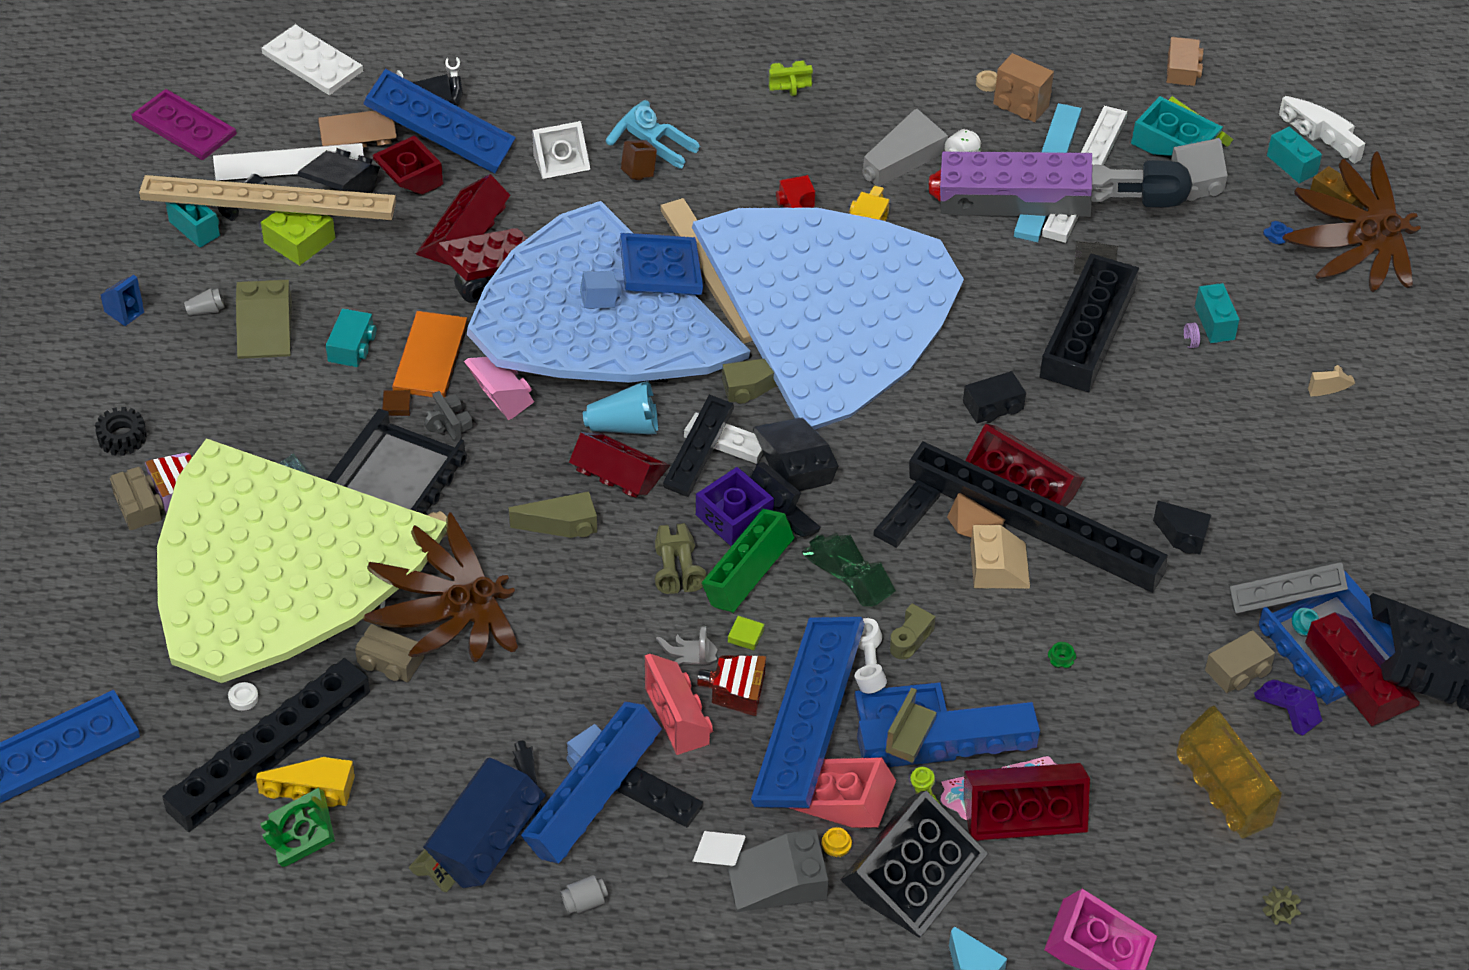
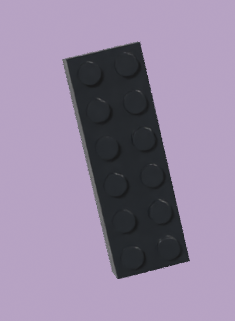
[1039,253,1139,393]

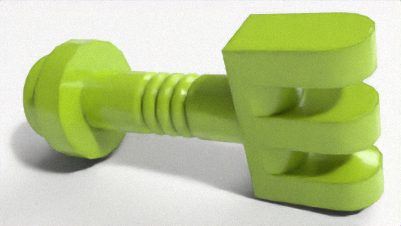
[910,767,940,804]

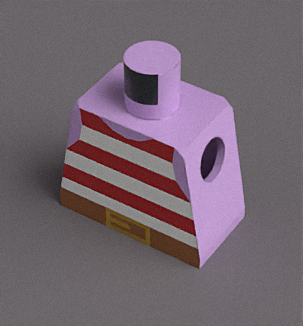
[145,453,192,514]

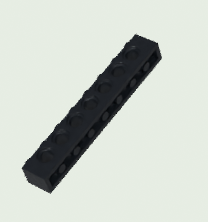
[162,658,370,833]

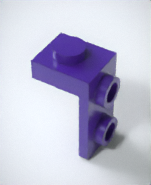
[1254,679,1322,736]

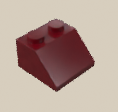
[372,135,443,195]

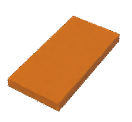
[392,311,468,397]

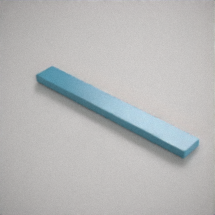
[1014,103,1081,242]

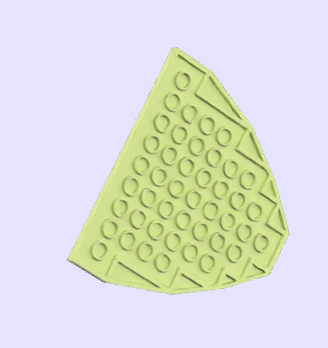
[157,439,447,683]

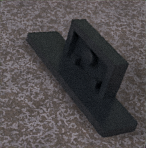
[730,462,821,537]

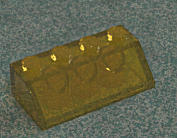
[1177,705,1282,839]

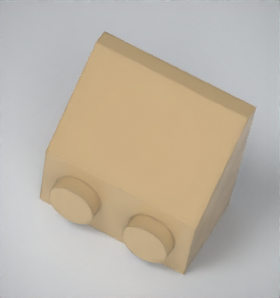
[970,525,1030,588]

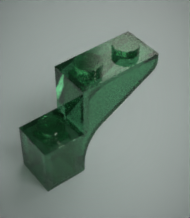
[802,533,896,606]

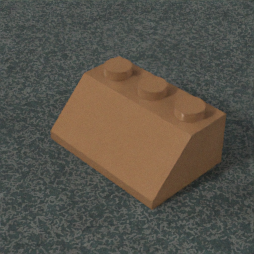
[318,111,396,148]

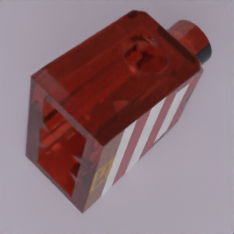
[697,655,766,716]

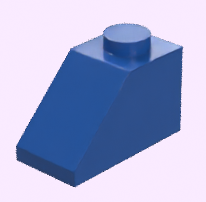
[101,275,144,326]

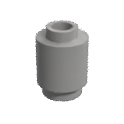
[560,875,608,914]

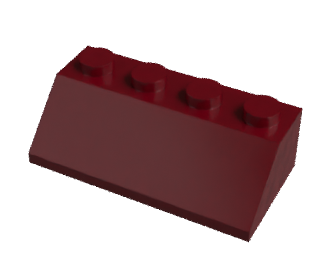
[415,174,510,266]
[965,424,1085,507]
[1305,612,1420,726]
[964,763,1090,840]

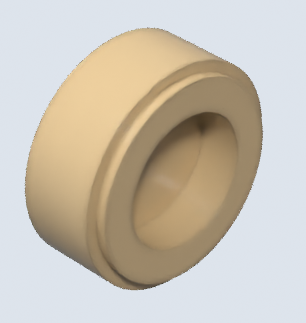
[976,71,997,92]

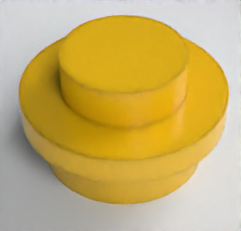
[822,827,852,857]

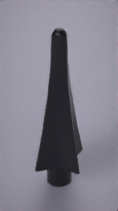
[512,740,542,814]

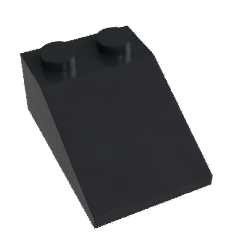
[297,148,380,193]
[753,417,839,491]

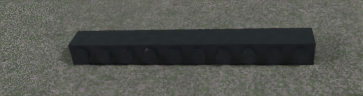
[909,441,1168,593]

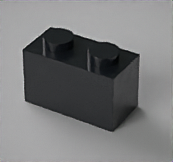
[963,371,1026,424]

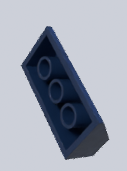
[423,757,545,888]

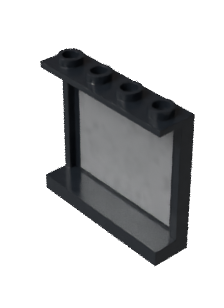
[326,408,467,515]

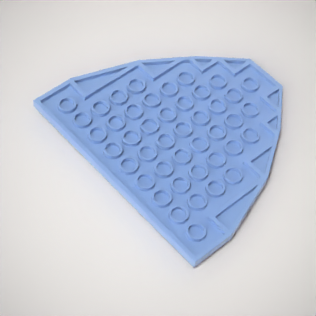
[467,201,750,383]
[692,208,964,430]

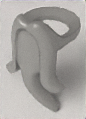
[656,626,718,666]

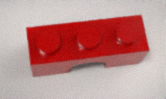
[776,175,823,209]

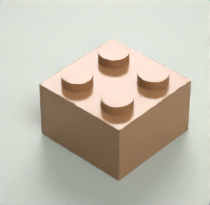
[993,53,1054,122]

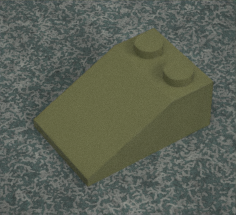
[236,280,292,359]

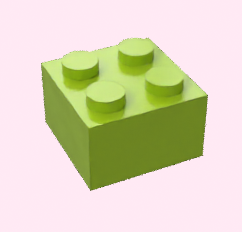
[261,211,335,266]

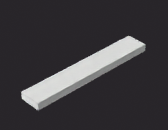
[213,143,364,181]

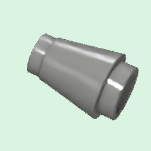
[184,288,225,316]

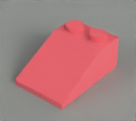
[790,758,896,828]

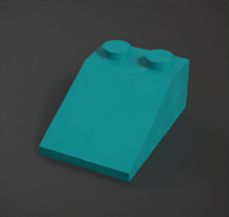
[1131,96,1223,155]

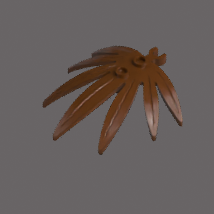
[1282,151,1421,292]
[363,512,518,662]

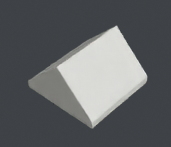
[532,121,590,179]

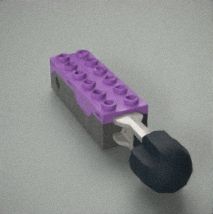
[929,151,1192,217]

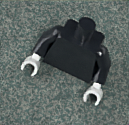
[396,57,463,107]

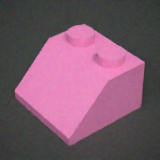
[464,357,534,420]

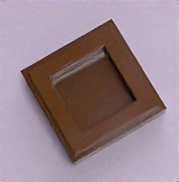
[382,390,411,416]

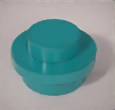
[1292,608,1319,636]

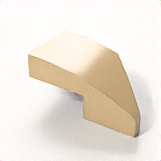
[1308,365,1355,397]

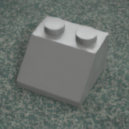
[1171,138,1228,201]

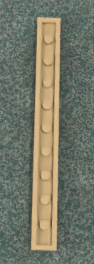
[139,175,396,220]

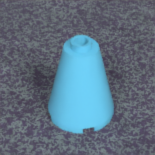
[583,381,658,435]

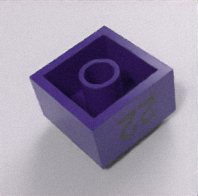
[695,467,774,546]

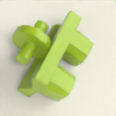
[769,61,813,96]

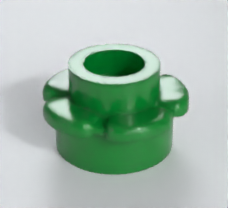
[1048,642,1076,668]

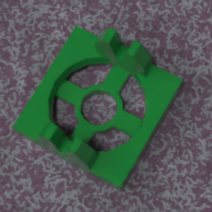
[260,788,335,867]

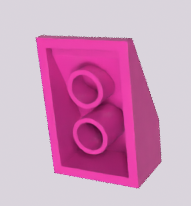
[1044,889,1157,970]

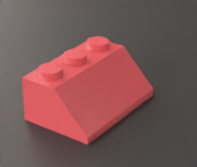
[645,654,713,755]

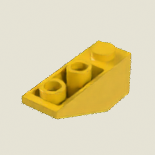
[256,757,355,807]

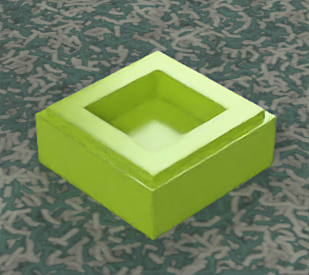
[728,616,764,650]

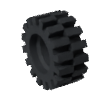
[95,407,147,456]

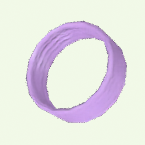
[1184,323,1200,348]

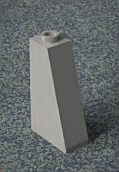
[863,109,948,187]

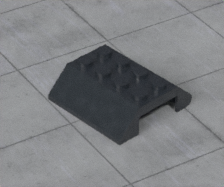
[1369,593,1469,711]

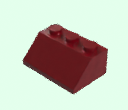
[569,432,670,498]

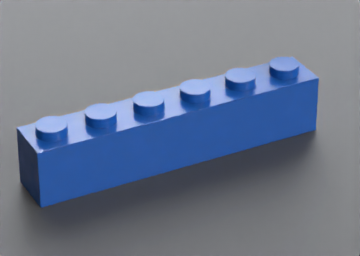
[521,702,662,863]
[857,702,1040,764]

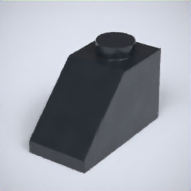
[1153,500,1211,555]

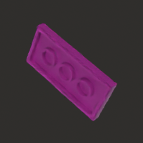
[131,89,237,160]

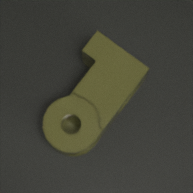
[890,603,936,660]

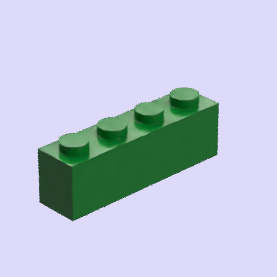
[701,509,794,613]

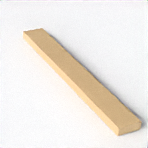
[661,198,753,344]

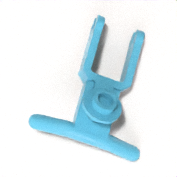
[606,100,700,169]

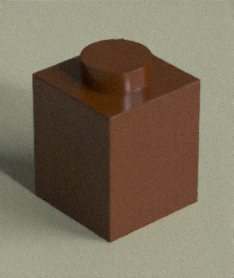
[621,140,657,180]

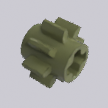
[1262,885,1301,925]

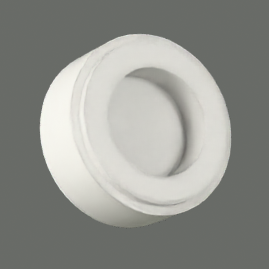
[228,682,258,711]

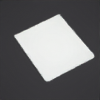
[693,831,745,866]

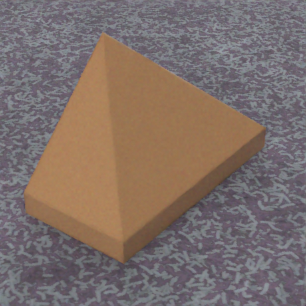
[947,493,1005,537]

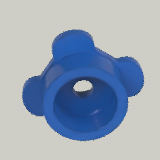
[1263,221,1293,244]

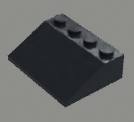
[840,791,988,938]

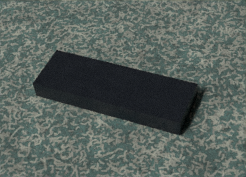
[873,480,941,548]

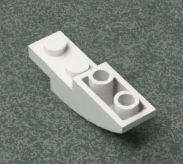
[1279,96,1365,164]

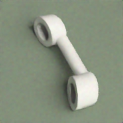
[854,618,887,694]

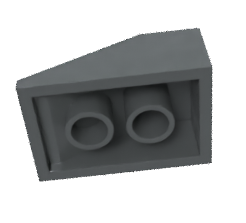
[727,829,828,912]

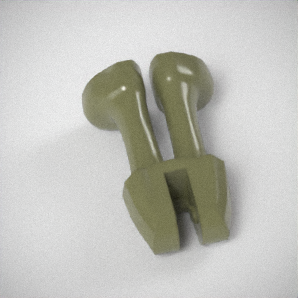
[654,523,707,594]

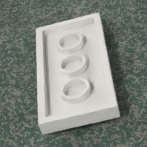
[261,24,363,95]

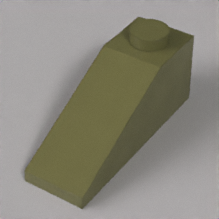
[722,359,777,404]
[508,492,597,538]

